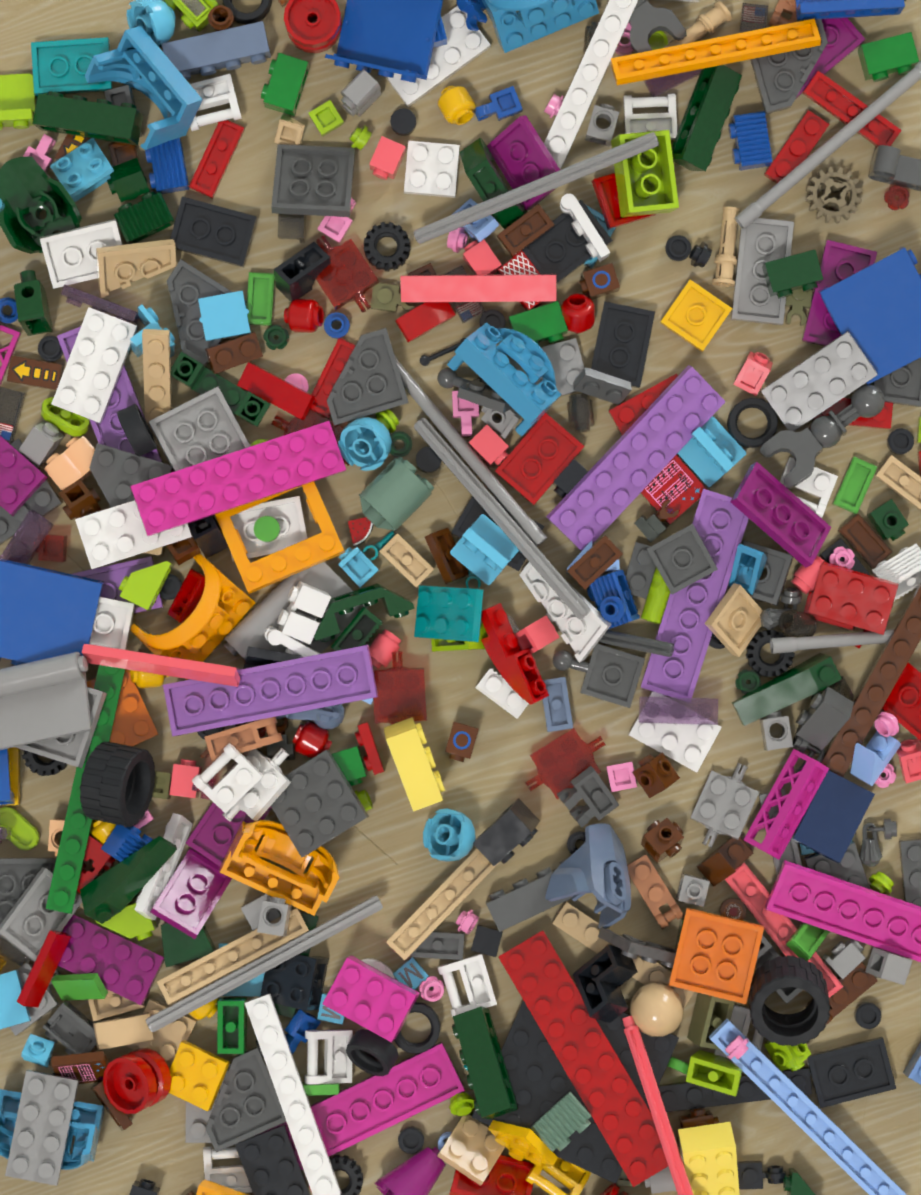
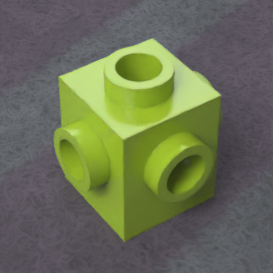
[764,1041,812,1072]

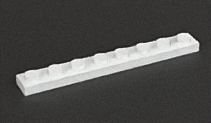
[544,0,638,170]
[245,994,341,1195]

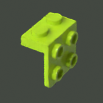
[0,74,36,130]

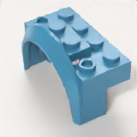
[482,0,599,53]
[85,26,203,150]
[447,323,562,437]
[0,1089,105,1170]

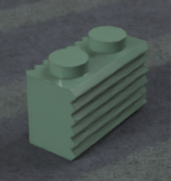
[531,1091,591,1152]

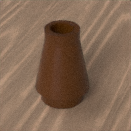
[208,5,234,31]

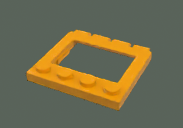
[215,482,345,594]

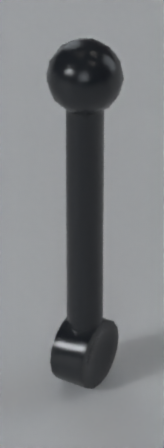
[420,338,466,366]

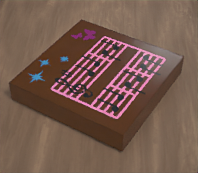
[51,1051,109,1084]

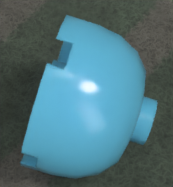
[126,0,176,47]
[338,417,392,471]
[423,808,476,862]

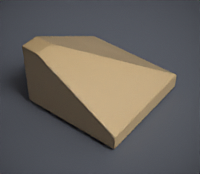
[274,114,305,145]

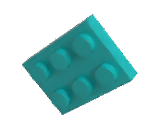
[31,37,113,96]
[414,585,484,642]

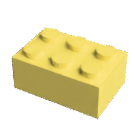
[384,717,445,812]
[678,1122,740,1195]

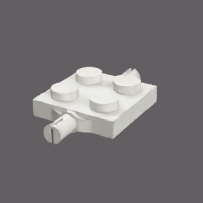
[222,748,291,822]

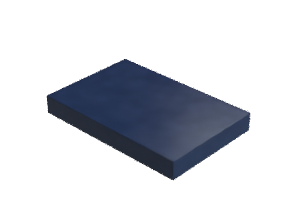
[792,770,875,864]

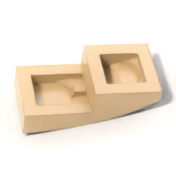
[93,1013,154,1050]

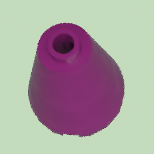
[374,1147,446,1195]

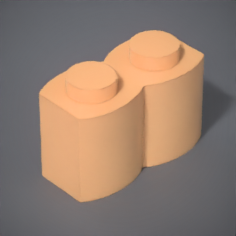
[44,436,95,490]

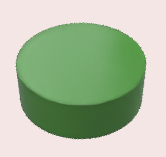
[254,516,280,542]
[667,1057,689,1075]

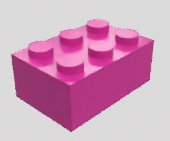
[323,955,420,1042]

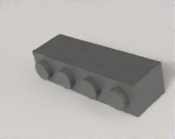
[486,858,572,932]

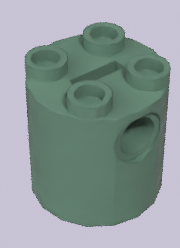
[359,456,434,531]

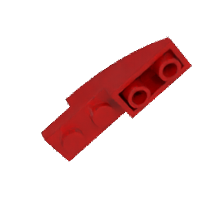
[481,603,549,705]

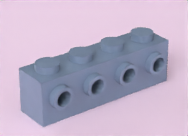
[162,21,271,80]

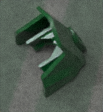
[0,157,82,254]

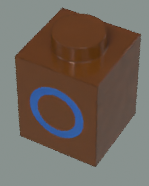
[579,263,620,300]
[445,722,479,762]

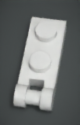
[560,194,610,262]
[264,626,321,657]

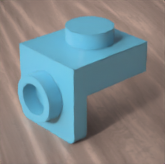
[338,547,379,588]
[21,1034,55,1068]

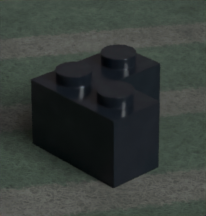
[473,798,540,866]
[573,945,638,1023]

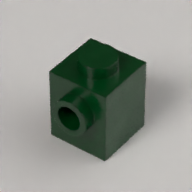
[107,158,150,202]
[867,499,909,541]

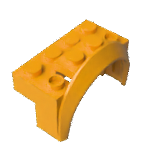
[130,553,256,680]
[220,820,340,916]

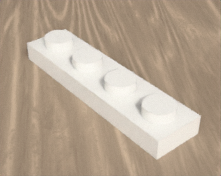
[134,813,193,920]

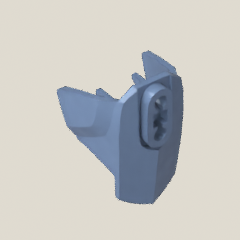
[545,823,631,929]

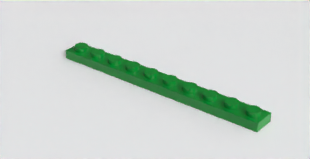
[46,665,125,914]

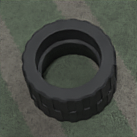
[80,742,155,827]
[748,956,830,1046]

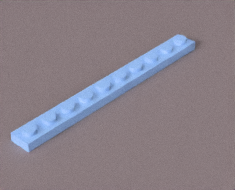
[709,1018,907,1195]

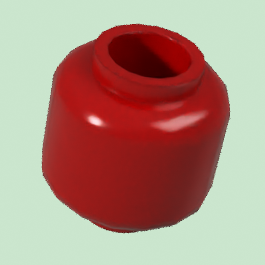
[561,294,595,333]
[284,299,324,333]
[292,721,332,759]

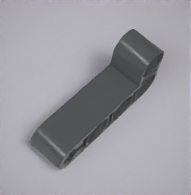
[868,145,921,191]

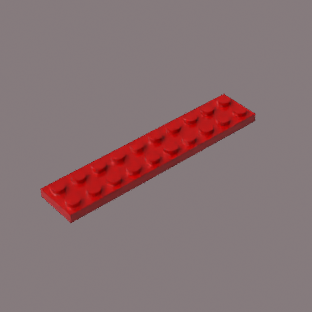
[498,930,668,1187]

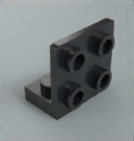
[260,954,329,1011]

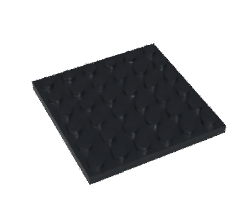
[472,1000,679,1184]

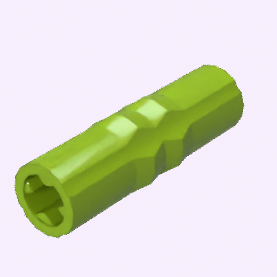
[641,567,670,624]

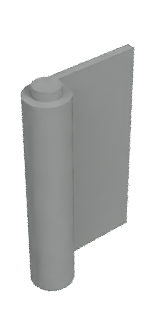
[224,562,368,659]
[0,652,92,750]

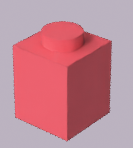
[369,136,406,180]
[463,240,502,275]
[469,425,509,466]
[514,615,560,654]
[170,759,202,798]

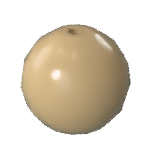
[630,983,684,1037]

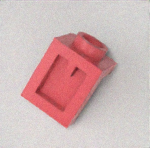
[733,351,773,396]
[896,739,921,784]

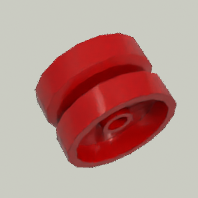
[284,0,342,53]
[103,1048,171,1114]

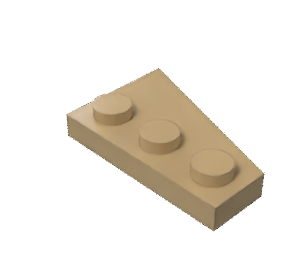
[96,239,176,298]

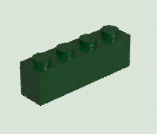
[672,65,742,172]
[32,91,144,145]
[452,1006,518,1120]

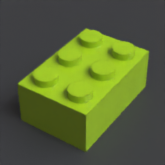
[611,130,679,217]

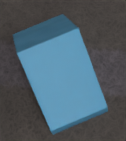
[729,544,768,595]

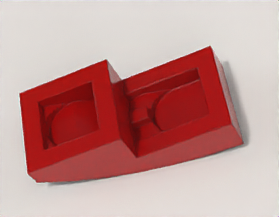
[395,302,456,343]

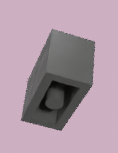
[796,687,854,750]

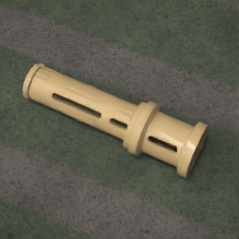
[663,1,732,48]
[712,207,739,287]

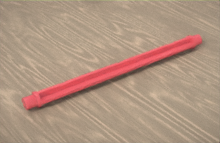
[622,1016,693,1195]

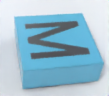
[393,957,429,990]
[317,993,344,1025]

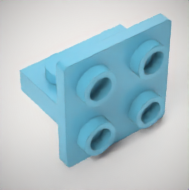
[50,138,114,202]
[130,304,176,357]
[677,416,746,487]
[450,514,519,585]

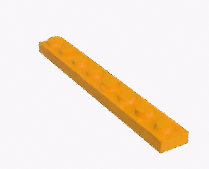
[611,18,821,86]

